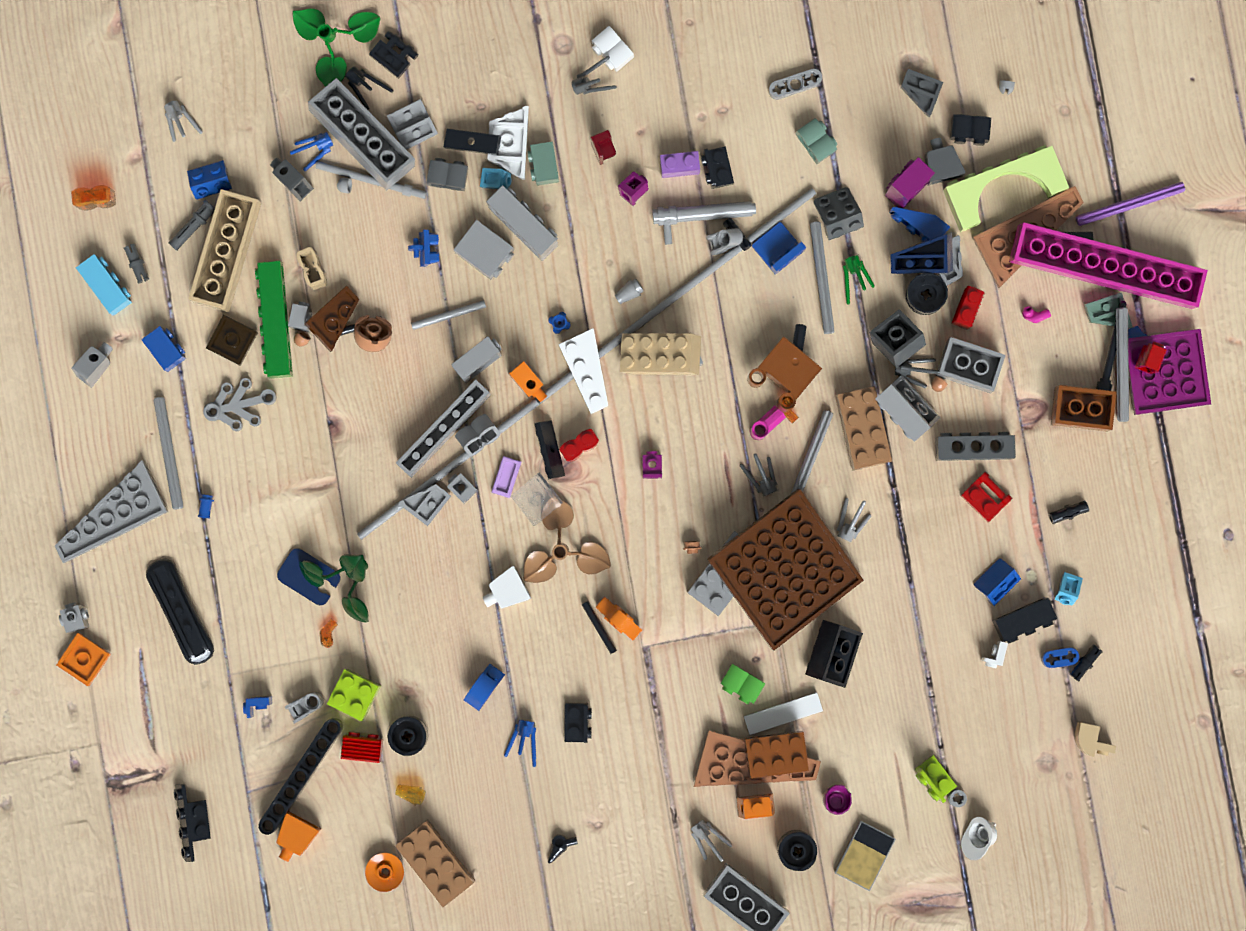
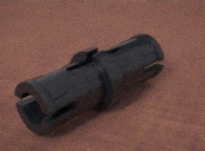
[1049,500,1089,525]
[1069,644,1103,682]

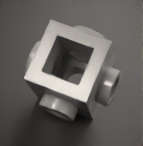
[59,602,89,633]

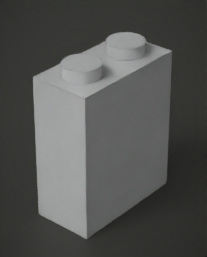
[454,220,514,280]

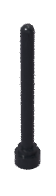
[1096,301,1127,391]

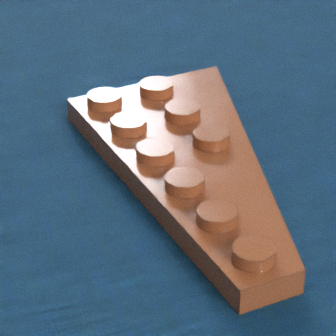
[973,186,1084,288]
[693,730,821,787]

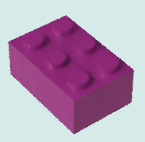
[885,157,935,209]

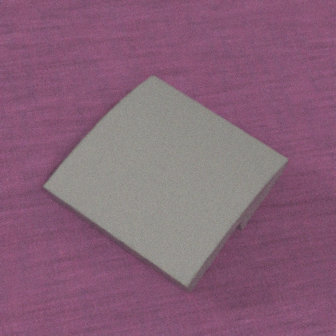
[387,99,438,149]

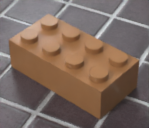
[835,386,892,471]
[395,819,475,907]

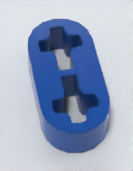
[1041,648,1079,668]

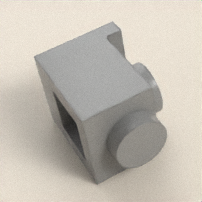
[288,302,312,332]
[447,473,478,504]

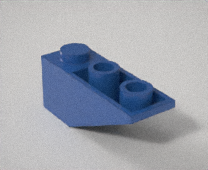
[889,207,950,243]

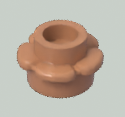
[683,541,702,554]

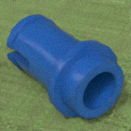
[198,494,214,519]

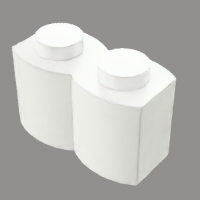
[592,26,634,72]

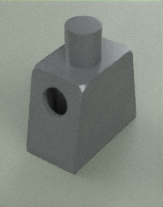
[925,138,965,186]
[270,158,314,202]

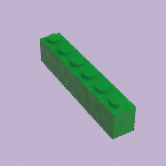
[255,261,293,379]

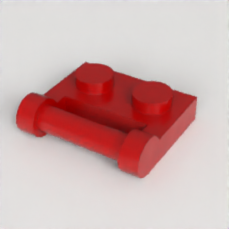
[961,471,1013,522]

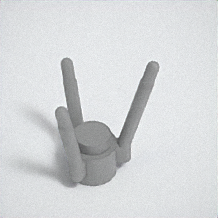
[164,101,203,142]
[837,498,871,542]
[691,820,732,862]

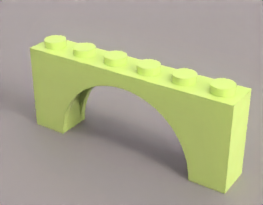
[943,145,1069,232]

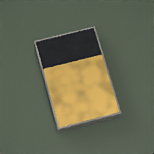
[834,821,896,891]

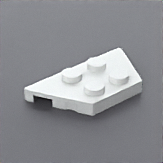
[487,106,529,180]

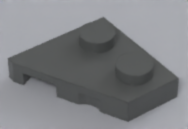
[901,69,943,117]

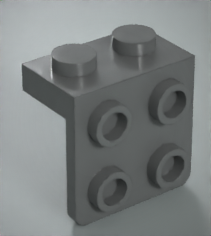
[814,187,864,240]

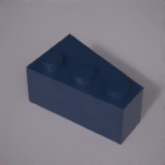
[891,232,953,274]

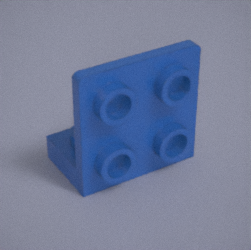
[752,222,806,275]

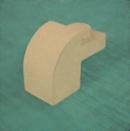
[1075,722,1116,757]

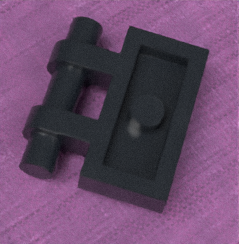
[369,31,419,79]

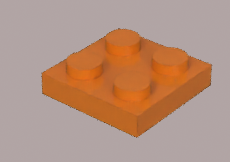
[56,633,111,686]

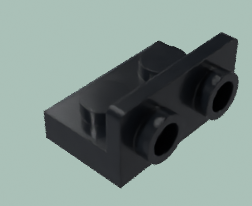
[701,146,734,189]
[564,703,592,743]

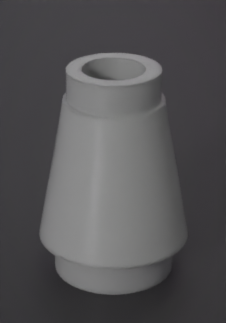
[615,278,644,304]

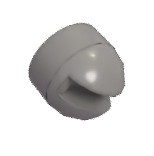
[999,80,1015,95]
[337,178,352,194]

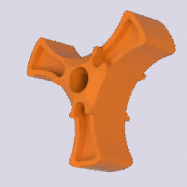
[595,596,642,640]

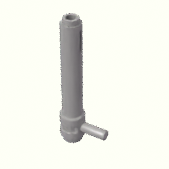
[652,201,756,245]

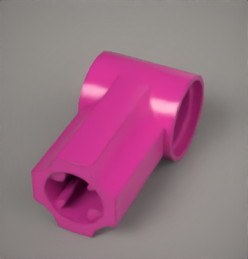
[750,406,786,440]

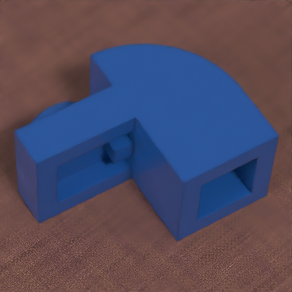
[464,664,505,711]

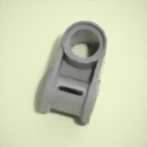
[706,228,743,255]
[285,692,324,724]

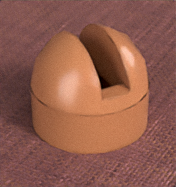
[294,330,311,347]
[931,376,948,392]

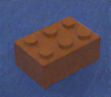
[1051,385,1117,432]
[744,731,809,778]

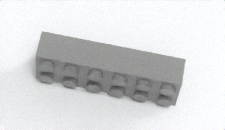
[308,78,415,191]

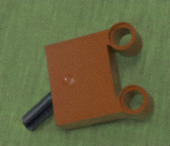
[747,324,822,412]

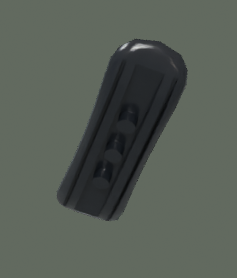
[146,558,214,665]

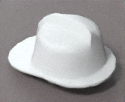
[961,817,997,860]

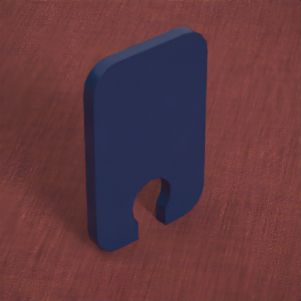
[277,548,341,606]

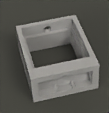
[451,336,502,383]

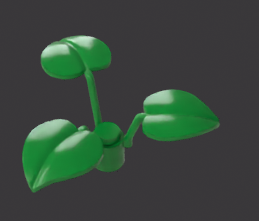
[293,9,381,87]

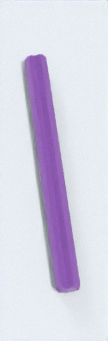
[1076,182,1185,226]

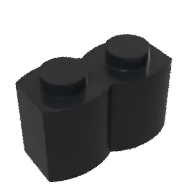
[950,114,991,146]

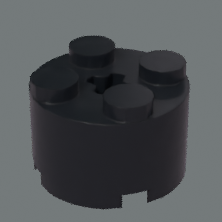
[387,716,428,756]
[777,830,817,871]

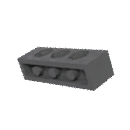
[935,432,1016,461]

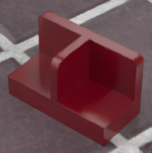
[591,130,616,165]

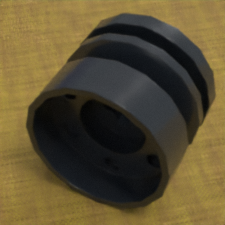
[906,273,948,315]

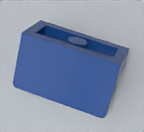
[974,558,1021,606]

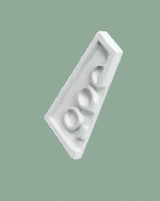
[558,328,608,414]

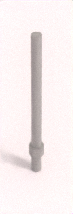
[316,161,427,199]

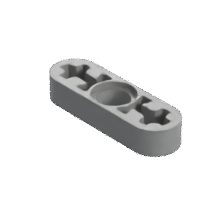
[769,69,822,100]

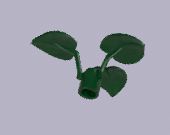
[299,554,369,623]

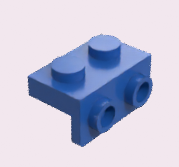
[187,160,232,199]

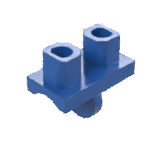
[408,230,439,267]

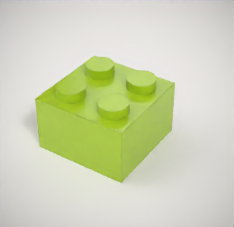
[327,669,381,721]

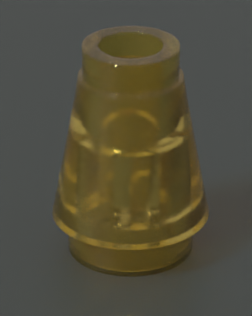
[395,784,426,806]

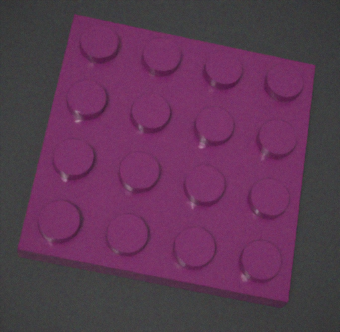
[1128,329,1211,415]

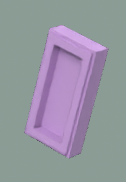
[492,456,522,498]

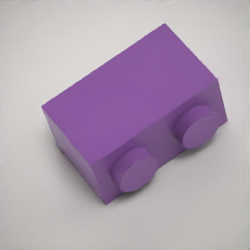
[660,151,700,178]

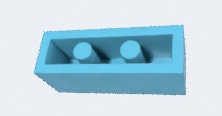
[76,254,132,316]

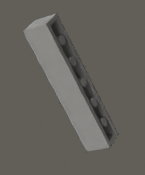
[396,380,491,478]

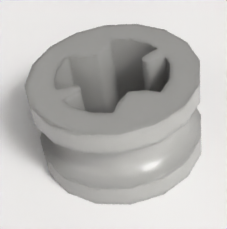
[948,789,967,807]

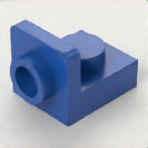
[243,696,272,718]

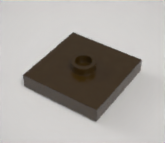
[206,314,258,366]

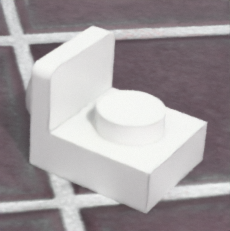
[981,641,1008,668]

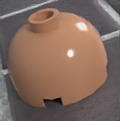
[354,315,392,352]

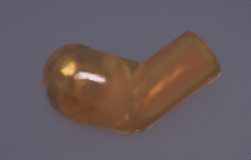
[782,398,799,424]
[319,618,338,648]

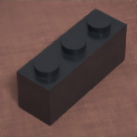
[992,597,1058,644]

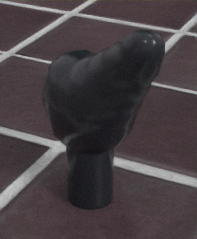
[548,835,578,864]

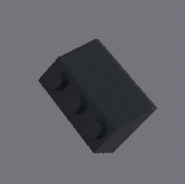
[805,620,863,688]

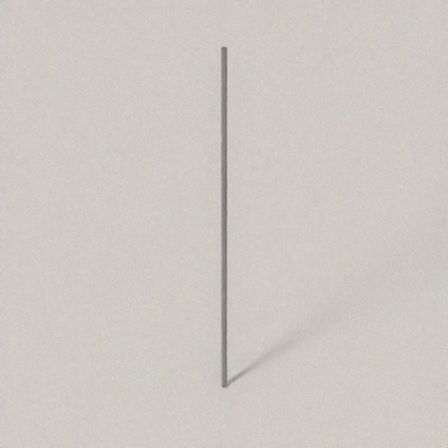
[357,188,816,540]

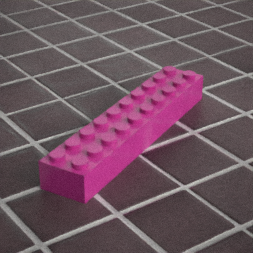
[1009,222,1208,309]

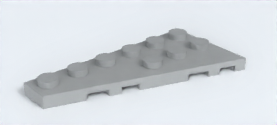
[55,460,168,563]

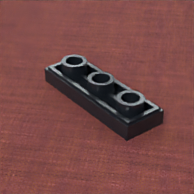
[443,129,501,155]
[535,420,565,479]

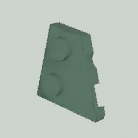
[1084,293,1133,329]

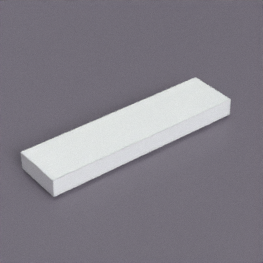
[744,692,823,735]

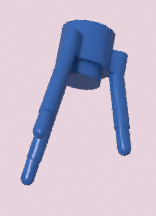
[290,132,334,171]
[504,720,536,767]

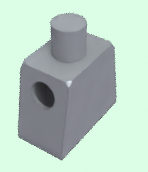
[71,342,113,388]

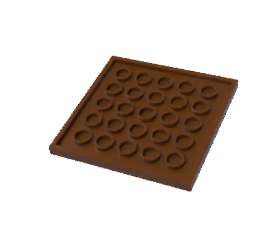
[707,489,864,651]

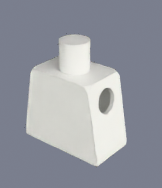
[482,566,531,609]

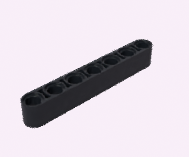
[258,718,343,835]

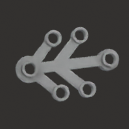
[203,378,277,431]

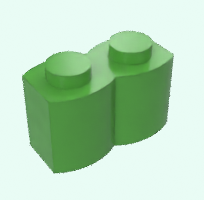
[720,663,765,704]

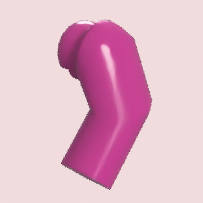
[1022,306,1051,323]

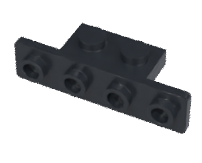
[174,784,211,862]

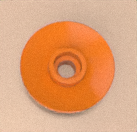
[365,853,404,892]

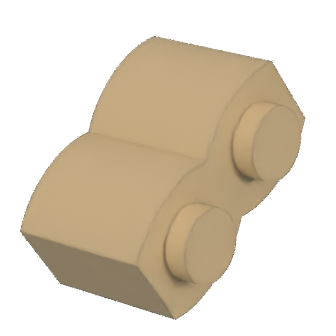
[297,247,327,291]

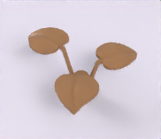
[523,496,611,583]

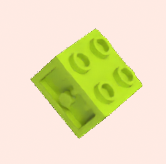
[915,755,957,803]

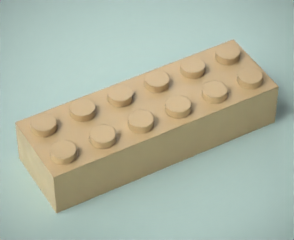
[188,189,261,312]

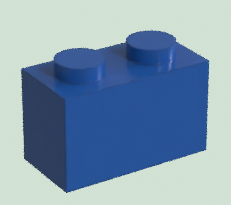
[141,326,186,372]

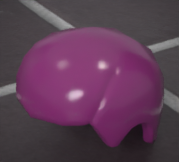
[823,785,852,815]

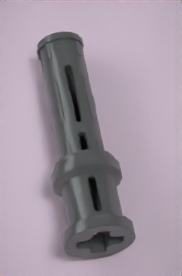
[168,199,215,251]

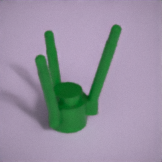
[842,255,875,305]

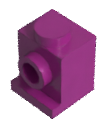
[618,171,649,206]
[642,451,662,479]

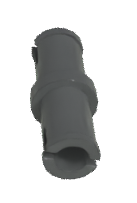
[123,244,149,284]

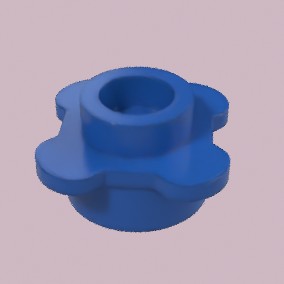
[548,312,571,334]

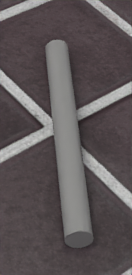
[411,300,486,330]

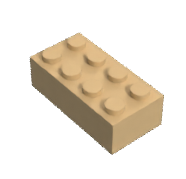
[620,333,701,375]

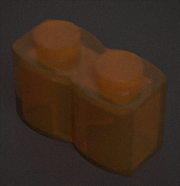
[71,185,116,211]

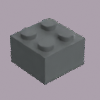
[869,309,926,368]

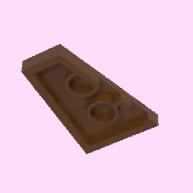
[305,286,360,352]

